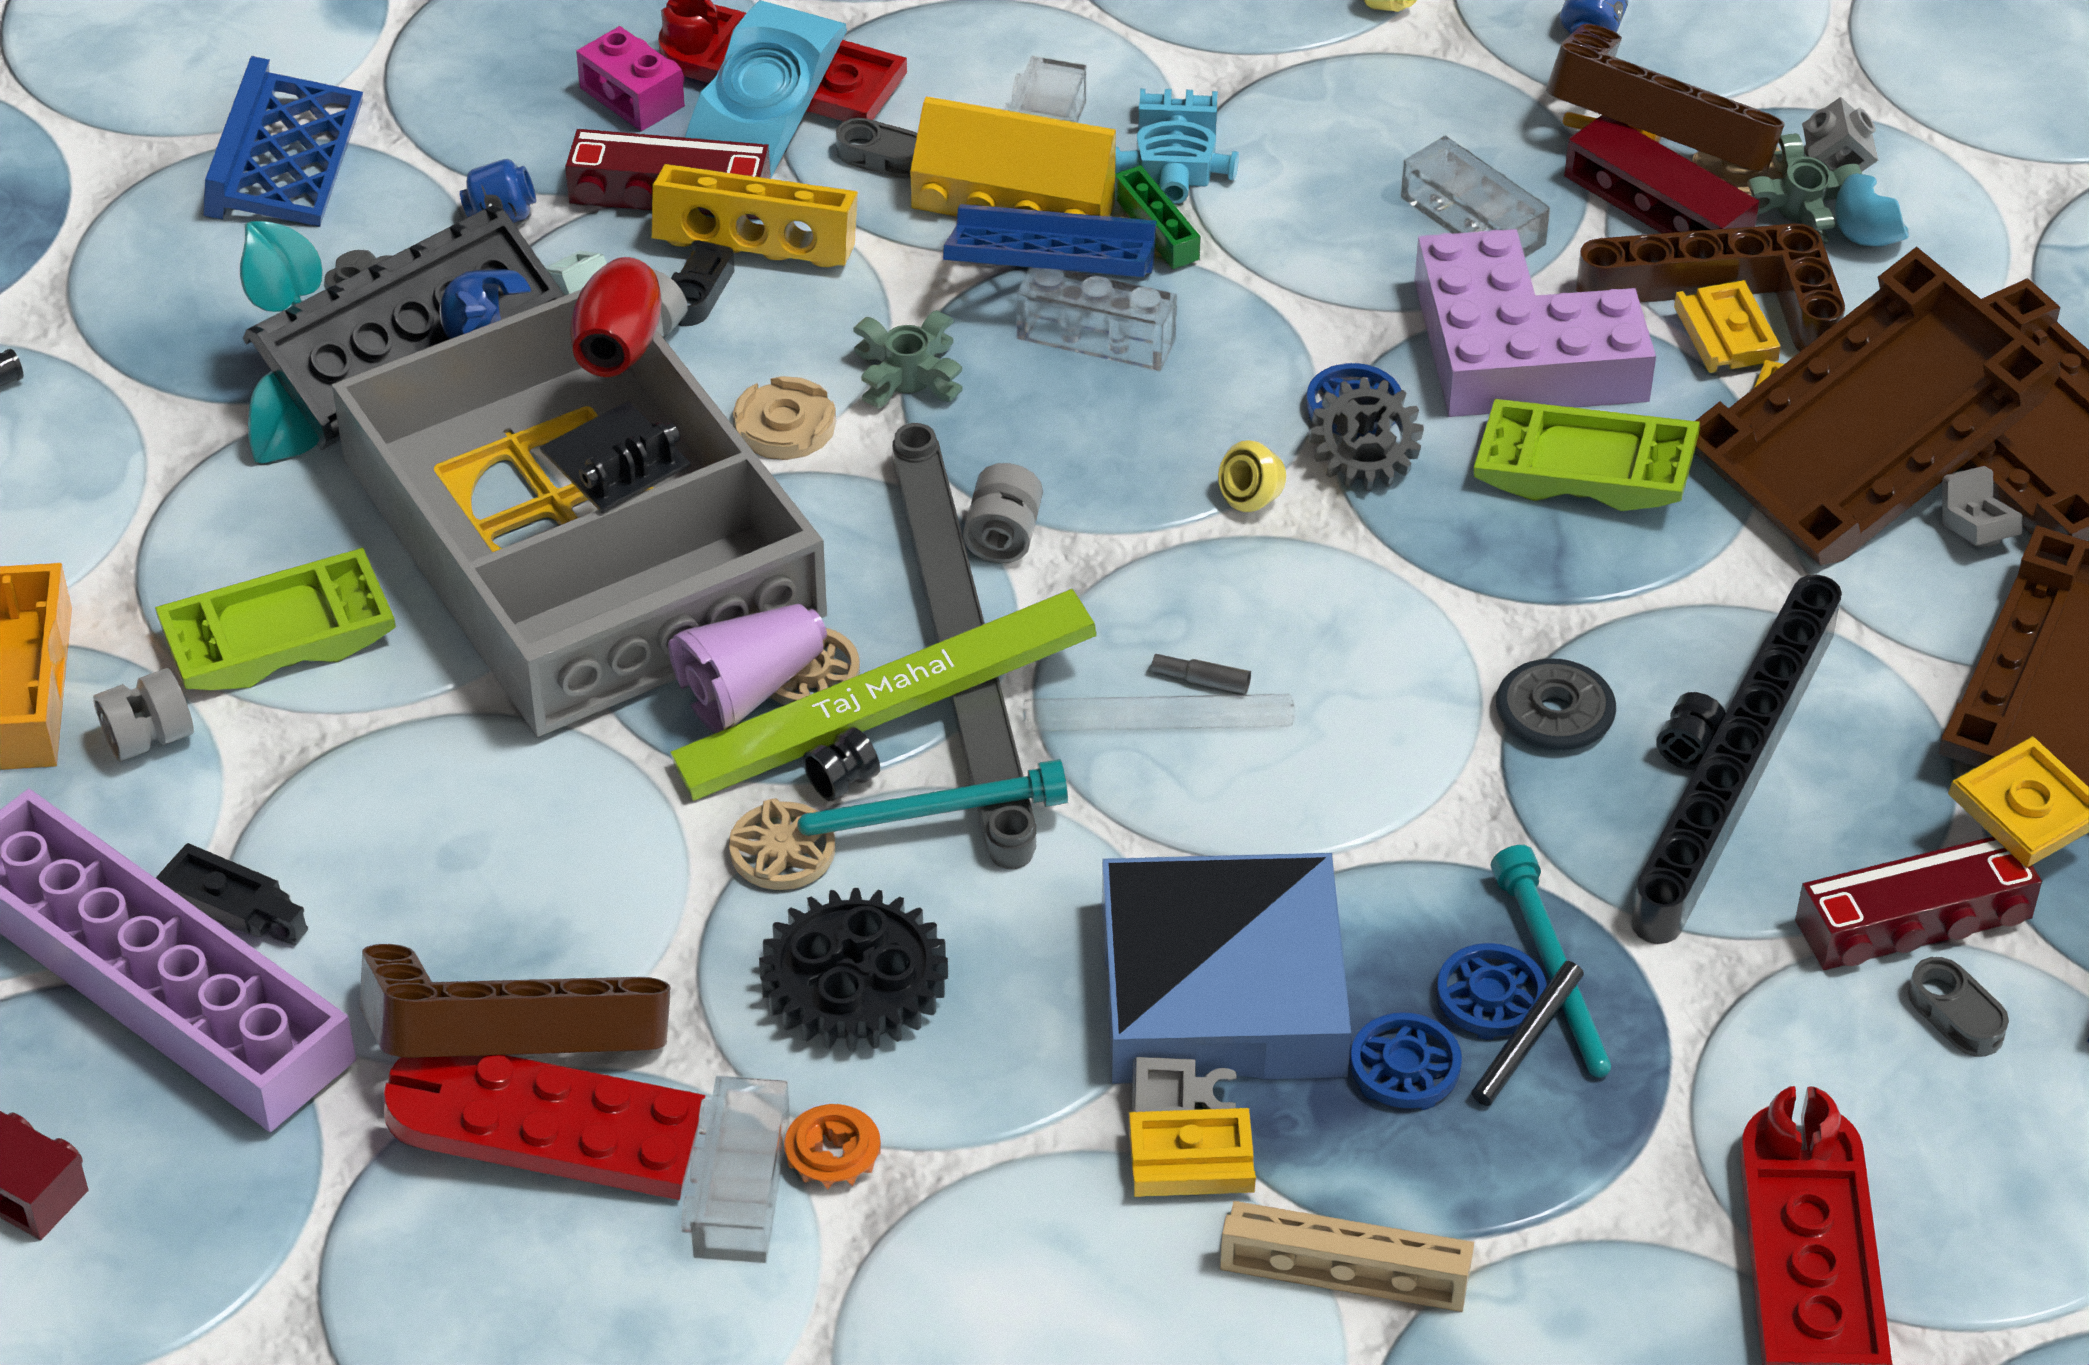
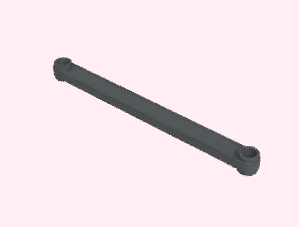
[892,423,1036,869]

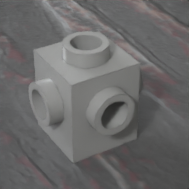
[1802,97,1879,172]

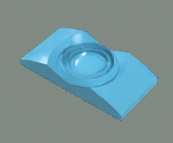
[685,0,847,178]

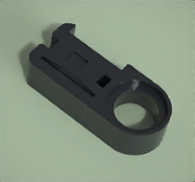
[671,240,735,326]

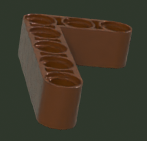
[1546,24,1785,171]
[1576,224,1845,351]
[359,944,671,1058]

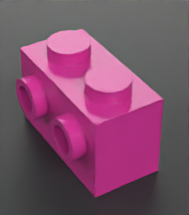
[576,26,685,132]

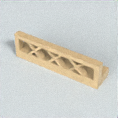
[1220,1201,1474,1312]

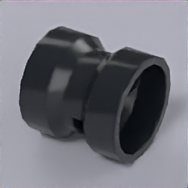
[1656,692,1726,769]
[803,727,880,801]

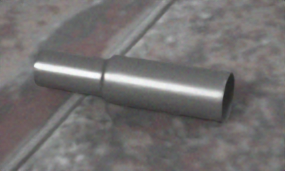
[1151,654,1251,695]

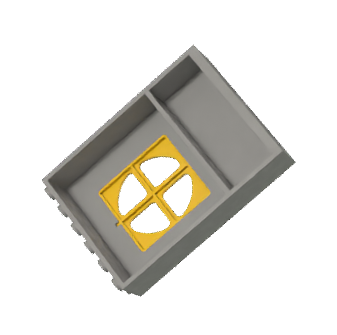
[332,289,827,737]

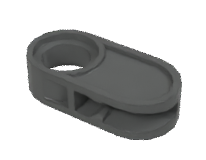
[836,118,917,178]
[1908,957,2009,1056]

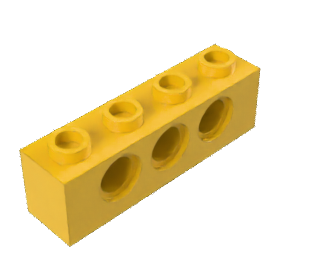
[651,164,858,267]

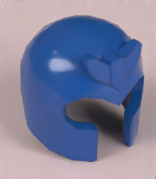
[440,269,531,340]

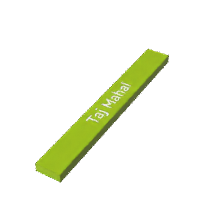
[671,588,1097,801]

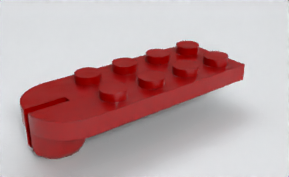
[658,0,907,122]
[383,1055,706,1200]
[1740,1086,1893,1365]

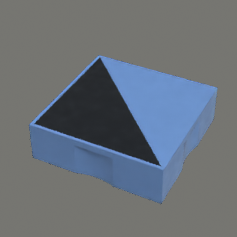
[1102,853,1351,1084]

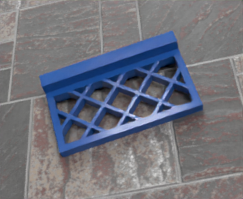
[203,56,363,227]
[943,204,1157,277]

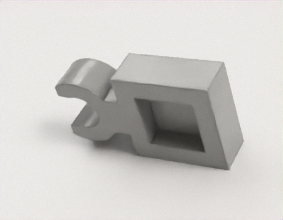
[1132,1057,1237,1112]

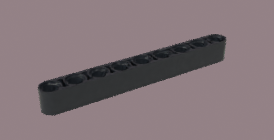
[1631,574,1842,944]

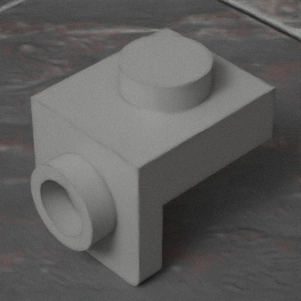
[1942,466,2022,547]

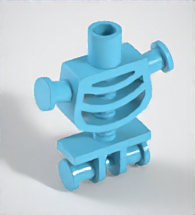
[1115,88,1239,204]

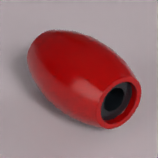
[570,257,662,377]

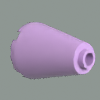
[668,604,827,733]

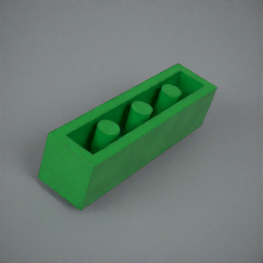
[1115,165,1201,269]

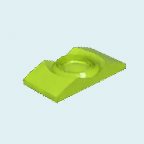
[1474,399,1700,511]
[155,548,396,690]

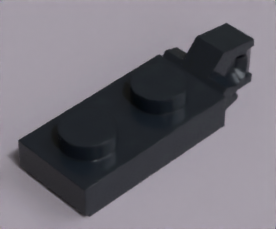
[156,843,308,945]

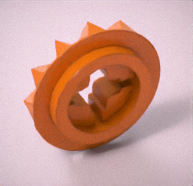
[784,1104,881,1190]

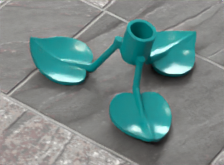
[240,221,323,463]

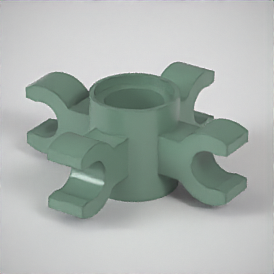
[1747,133,1862,244]
[853,310,963,409]

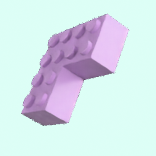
[1414,229,1656,417]

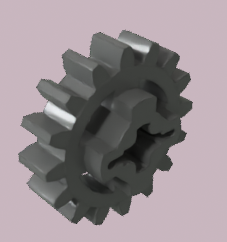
[1309,377,1424,491]

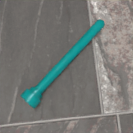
[797,759,1068,836]
[1490,845,1611,1078]

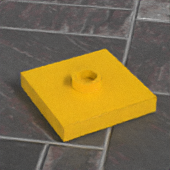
[1948,736,2089,868]

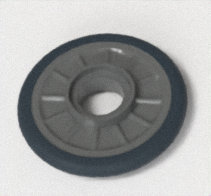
[1496,658,1616,750]

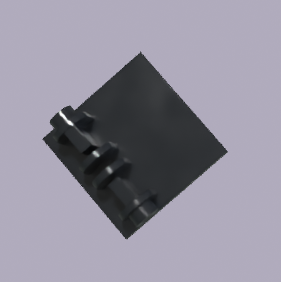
[540,401,691,513]

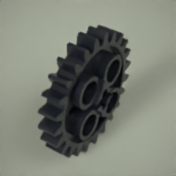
[759,888,948,1051]

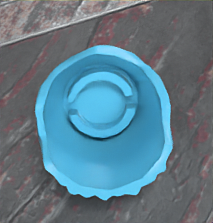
[1835,173,1909,247]

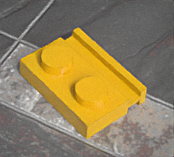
[1674,280,1781,373]
[1129,1108,1256,1197]

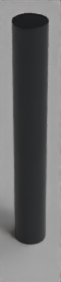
[1471,961,1584,1106]

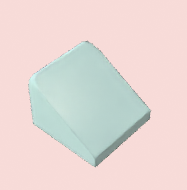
[545,250,607,295]

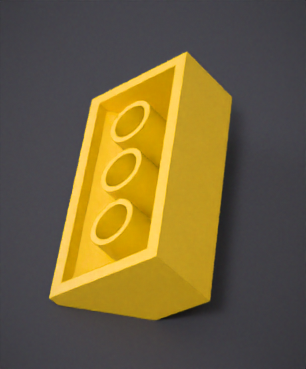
[910,96,1116,217]

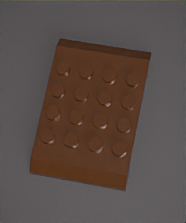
[1694,246,2060,566]
[1960,278,2089,541]
[1938,525,2089,787]

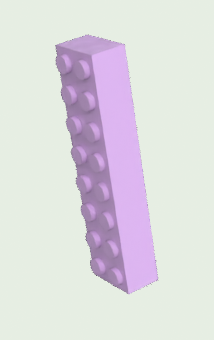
[0,788,356,1133]

